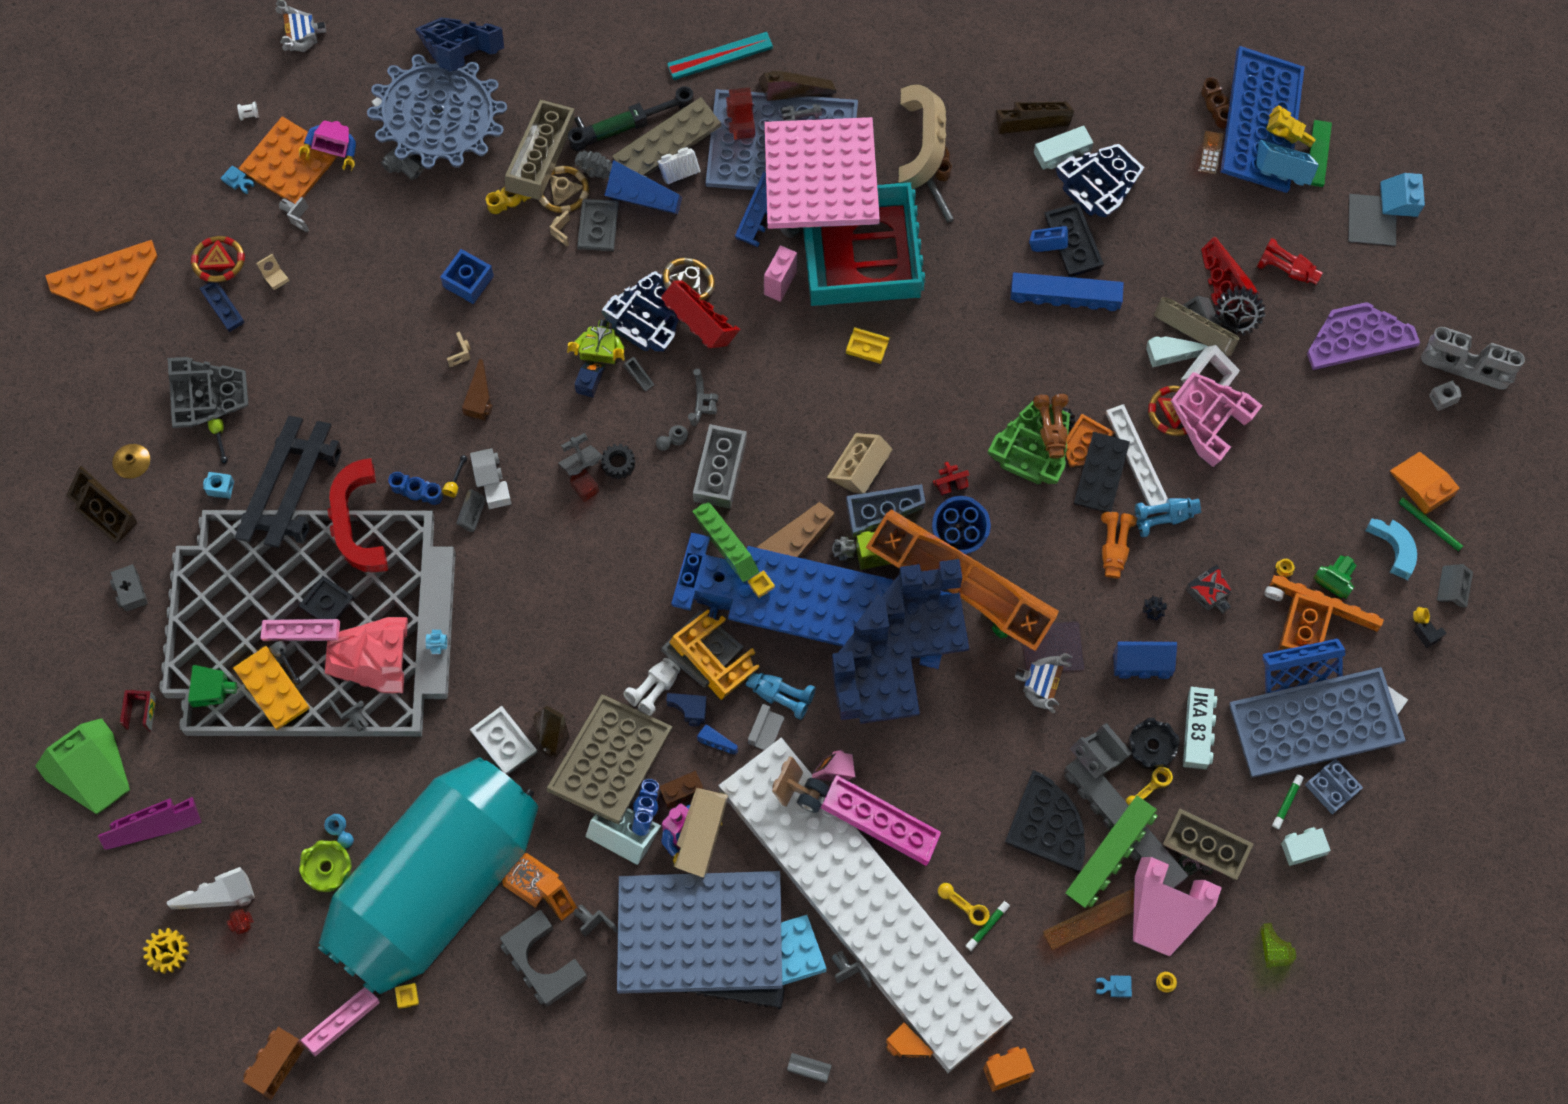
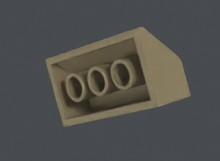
[1163,808,1253,880]

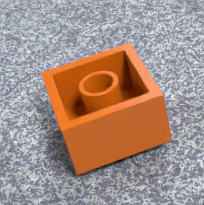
[983,1047,1035,1092]

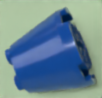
[932,496,991,554]

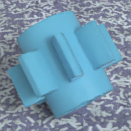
[426,630,447,654]

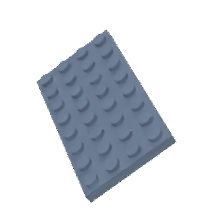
[1229,667,1406,778]

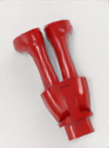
[1256,238,1323,285]

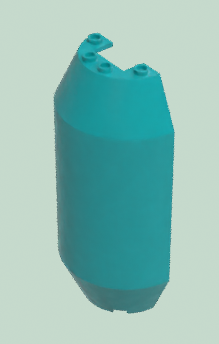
[318,757,539,994]

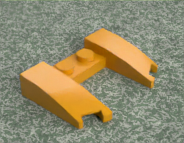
[669,609,759,700]

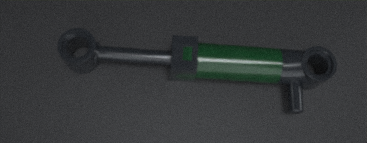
[568,86,694,151]

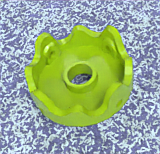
[299,840,352,892]

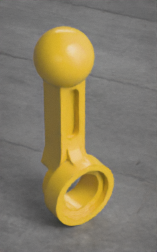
[1125,767,1173,805]
[938,883,990,926]

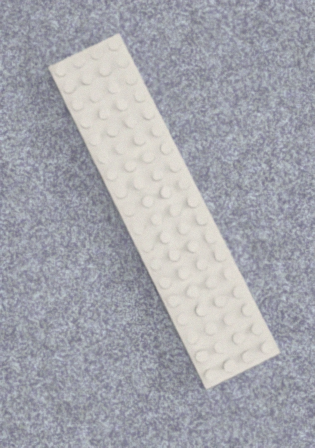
[719,738,1013,1073]

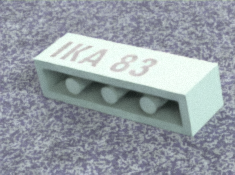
[1183,687,1217,769]

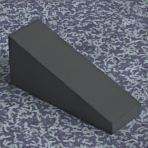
[623,357,654,391]

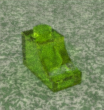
[1260,923,1296,968]

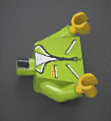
[567,320,625,364]

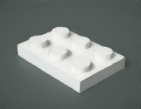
[470,706,537,775]

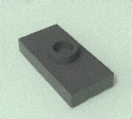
[456,489,486,532]

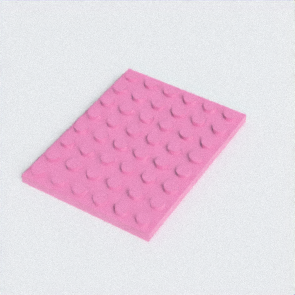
[765,117,879,229]

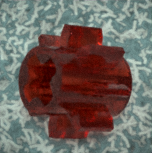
[226,909,254,934]

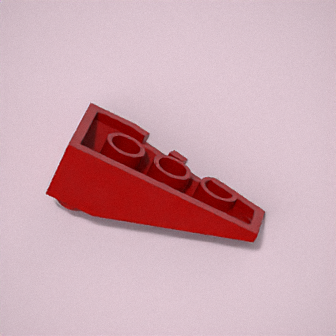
[1201,237,1259,308]

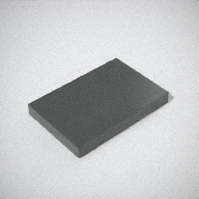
[577,199,619,251]

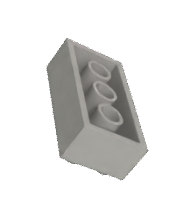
[693,424,747,509]

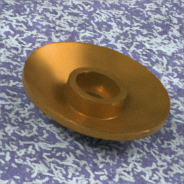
[112,444,150,479]

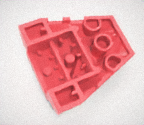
[325,617,408,693]

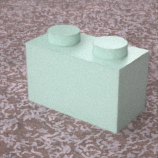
[1281,827,1331,866]

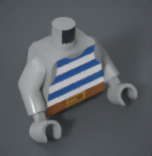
[275,0,326,52]
[1015,653,1072,713]

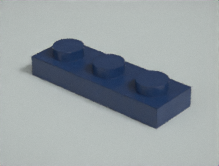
[200,282,245,332]

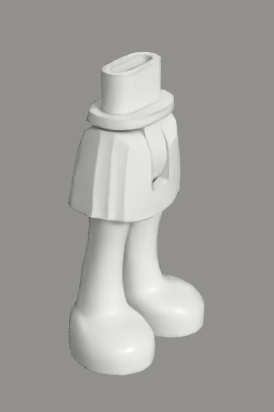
[623,658,680,716]

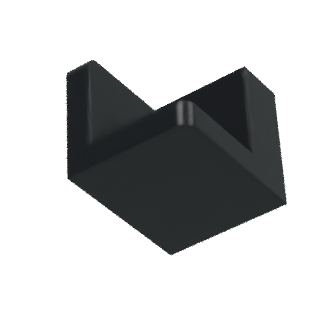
[1413,621,1447,648]

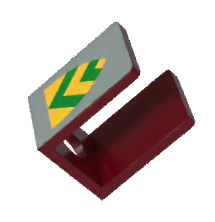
[120,690,156,731]

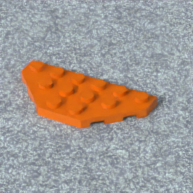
[45,240,158,312]

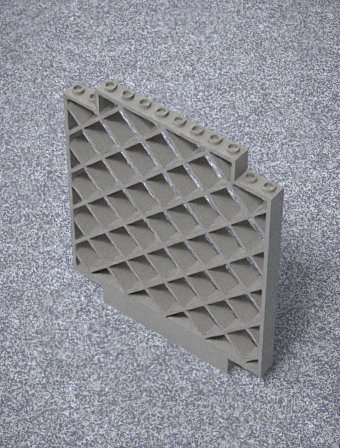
[160,510,455,736]

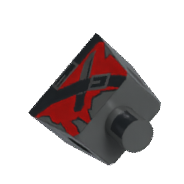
[1185,565,1232,614]

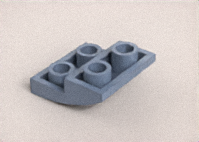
[1305,759,1363,814]

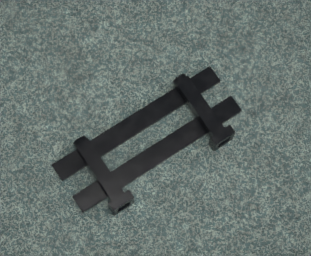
[235,416,342,548]

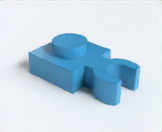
[221,165,255,194]
[1096,975,1132,997]

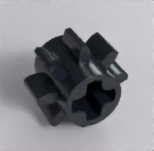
[1143,595,1167,621]

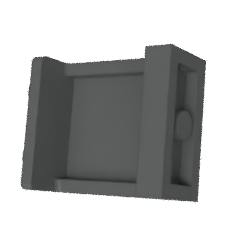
[1070,723,1132,779]

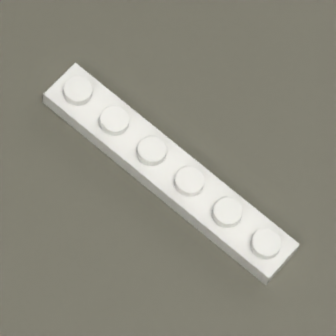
[1106,404,1168,506]

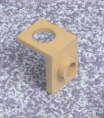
[550,210,570,247]
[256,254,289,290]
[447,332,471,367]

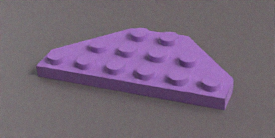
[1307,302,1420,370]

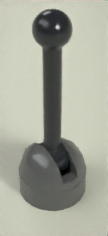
[269,641,301,685]

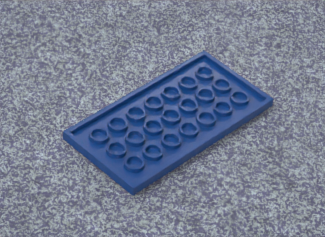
[1221,46,1304,193]

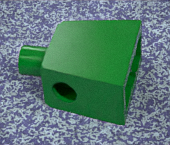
[188,665,237,707]

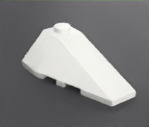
[167,867,255,910]

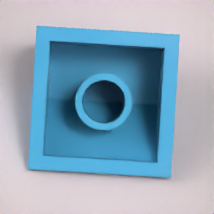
[1380,173,1425,217]

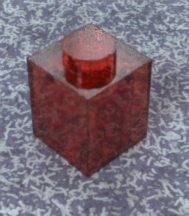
[570,469,599,502]

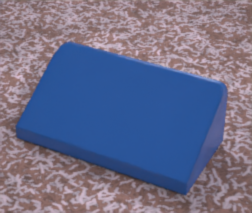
[1029,226,1068,252]

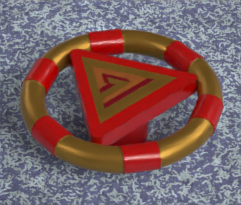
[191,236,245,283]
[1148,385,1187,436]

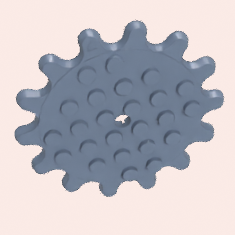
[367,54,507,169]

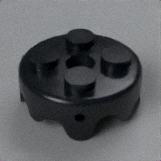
[1128,717,1180,769]

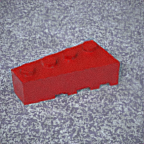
[661,280,741,348]

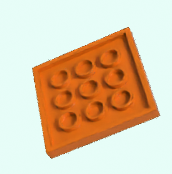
[238,116,338,204]

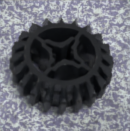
[1215,286,1265,336]

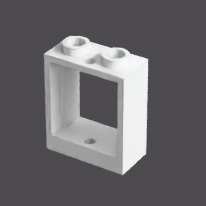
[1181,345,1240,386]

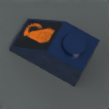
[574,360,606,398]

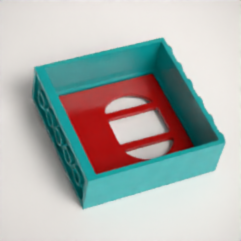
[803,182,925,306]

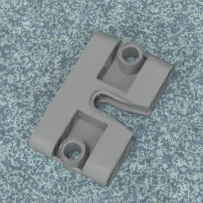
[1421,327,1525,390]

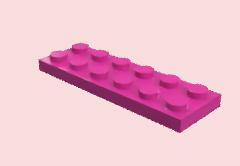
[821,775,941,866]

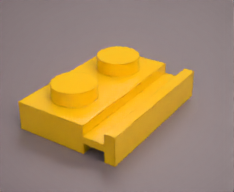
[846,327,889,364]

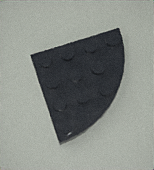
[1005,770,1085,873]

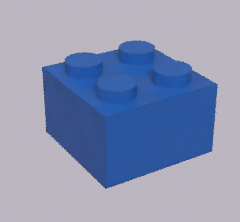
[440,249,494,304]

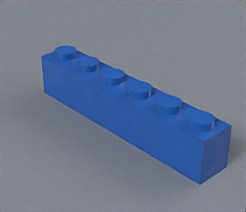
[1010,272,1124,311]

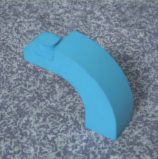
[1365,519,1417,580]

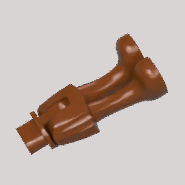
[1033,394,1069,458]

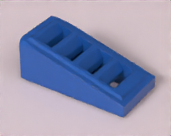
[697,725,738,755]

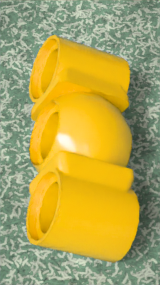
[486,187,531,214]

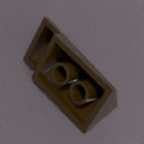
[996,101,1074,134]
[66,466,138,544]

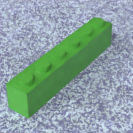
[693,502,760,582]
[1066,795,1158,909]

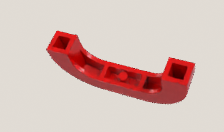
[328,458,388,573]

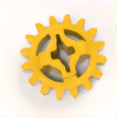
[143,928,189,974]

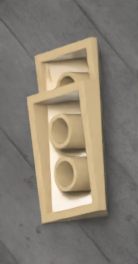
[674,788,728,878]

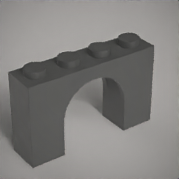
[500,910,588,1007]

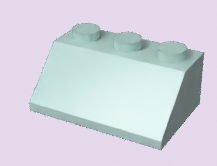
[585,808,661,865]

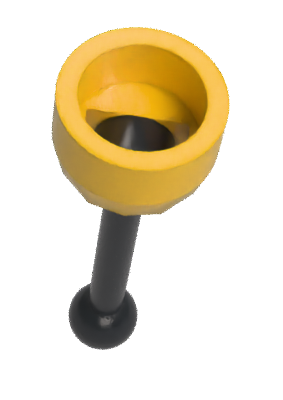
[442,455,467,498]

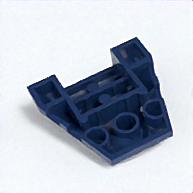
[1056,144,1144,217]
[601,271,679,351]

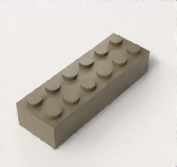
[505,99,574,200]

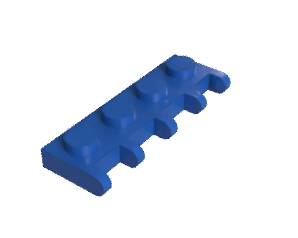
[735,171,767,247]

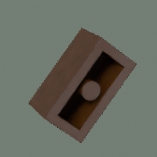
[659,771,704,809]

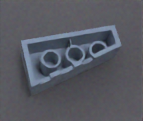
[846,484,925,538]

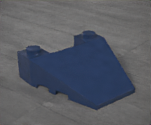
[415,17,504,72]

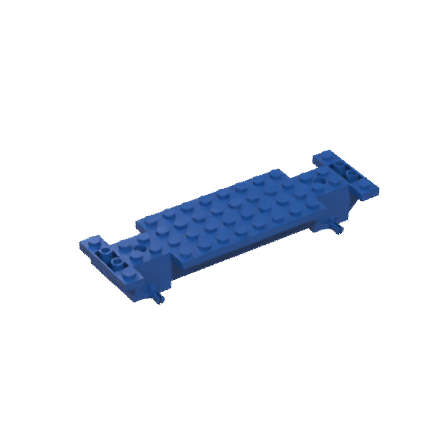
[671,533,952,669]

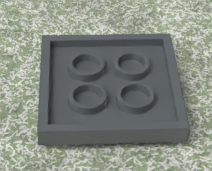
[661,610,743,688]

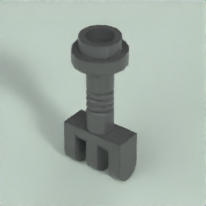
[781,104,822,121]

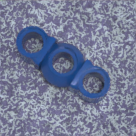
[388,472,443,505]
[632,779,659,836]

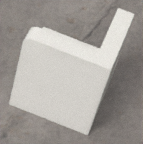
[484,481,511,509]

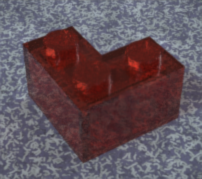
[726,87,755,140]

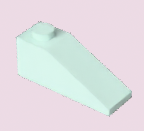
[1146,337,1208,367]

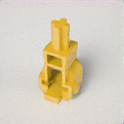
[1267,105,1316,147]

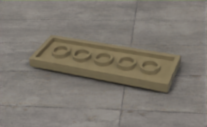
[612,97,722,177]

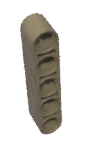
[1154,297,1239,356]

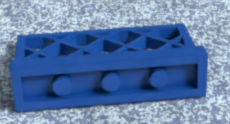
[1262,639,1345,694]

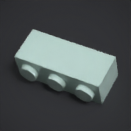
[1034,126,1093,170]

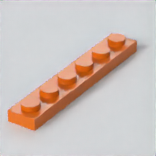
[1269,575,1384,632]

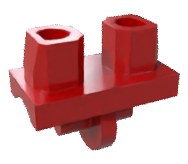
[933,462,969,495]

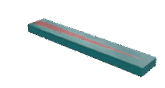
[667,32,773,80]

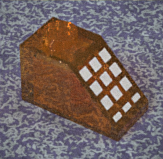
[1198,131,1223,175]

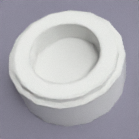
[1264,586,1285,601]

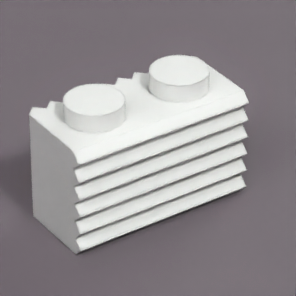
[657,147,701,184]

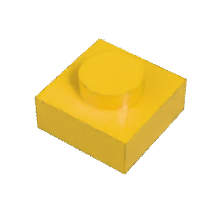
[748,570,775,598]
[395,983,419,1009]

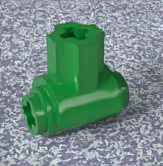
[1313,555,1357,599]

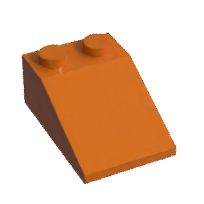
[1390,452,1460,515]

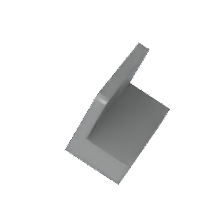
[748,704,784,750]

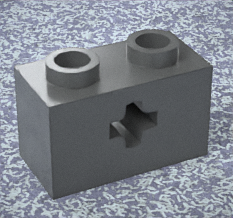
[110,564,148,612]

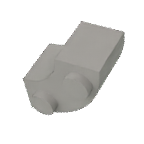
[470,448,503,487]

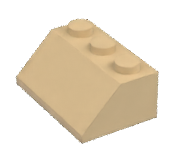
[827,433,893,494]

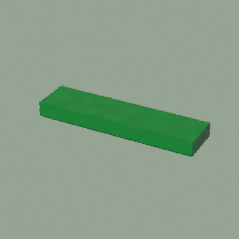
[1309,120,1332,187]

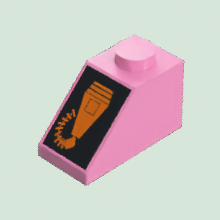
[812,751,855,781]

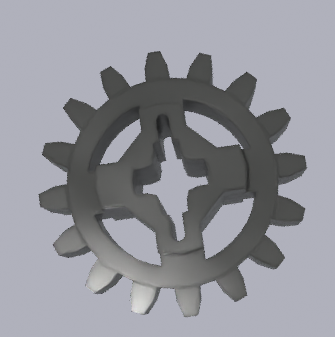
[575,150,612,179]

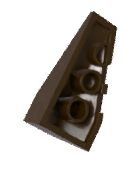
[759,71,837,101]
[533,705,570,757]

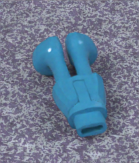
[1134,498,1201,538]
[746,673,816,720]

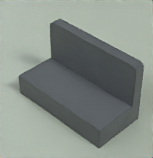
[1183,295,1221,327]
[1437,564,1473,607]

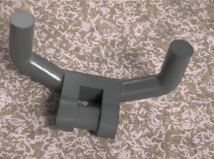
[688,369,719,426]

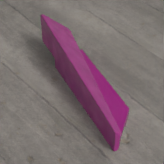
[98,797,202,850]

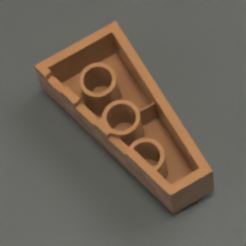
[757,502,834,558]

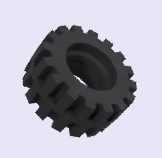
[601,443,635,479]

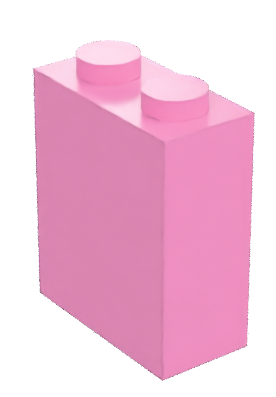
[764,245,797,302]

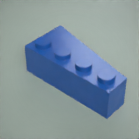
[605,160,682,214]

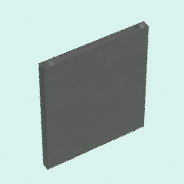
[1348,194,1396,246]

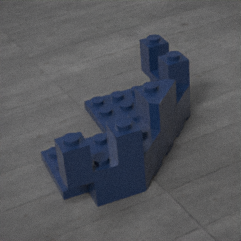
[832,559,969,724]

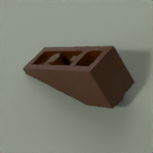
[462,359,493,420]

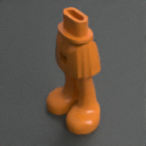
[1101,512,1137,578]

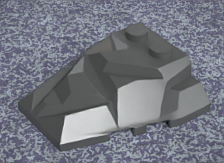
[167,357,248,428]

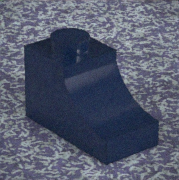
[666,693,707,726]

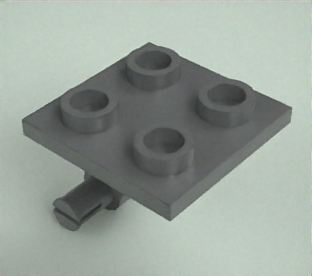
[558,433,603,476]

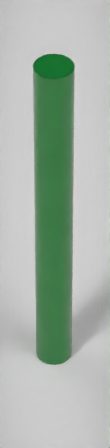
[1399,497,1463,552]

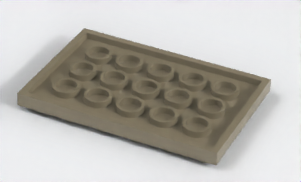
[547,694,672,825]

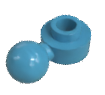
[324,814,354,848]

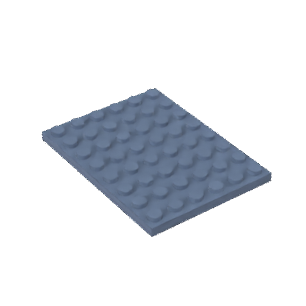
[706,89,858,190]
[617,871,782,994]

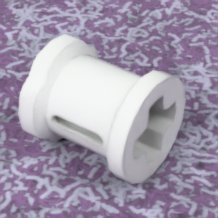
[237,102,259,121]

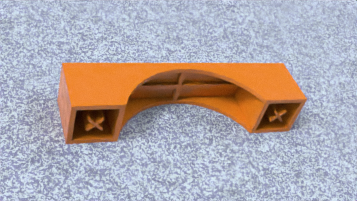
[866,509,1059,651]

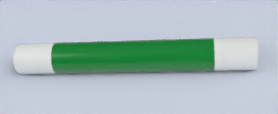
[1272,774,1304,829]
[965,901,1010,951]

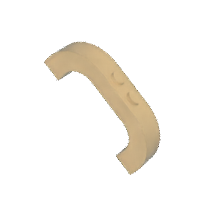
[899,85,946,189]

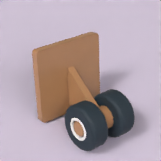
[772,756,829,813]

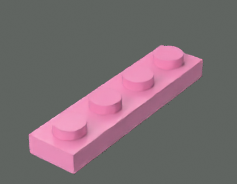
[260,619,340,641]
[301,987,379,1056]

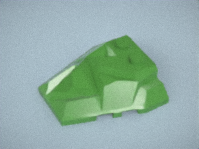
[988,401,1070,484]

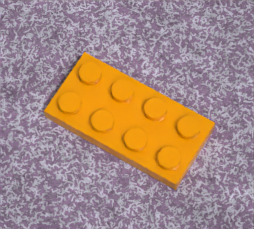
[233,646,310,730]

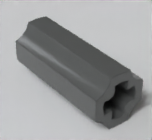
[787,1053,832,1083]

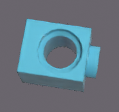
[203,472,234,499]

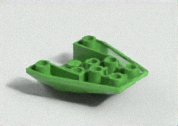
[35,718,130,814]

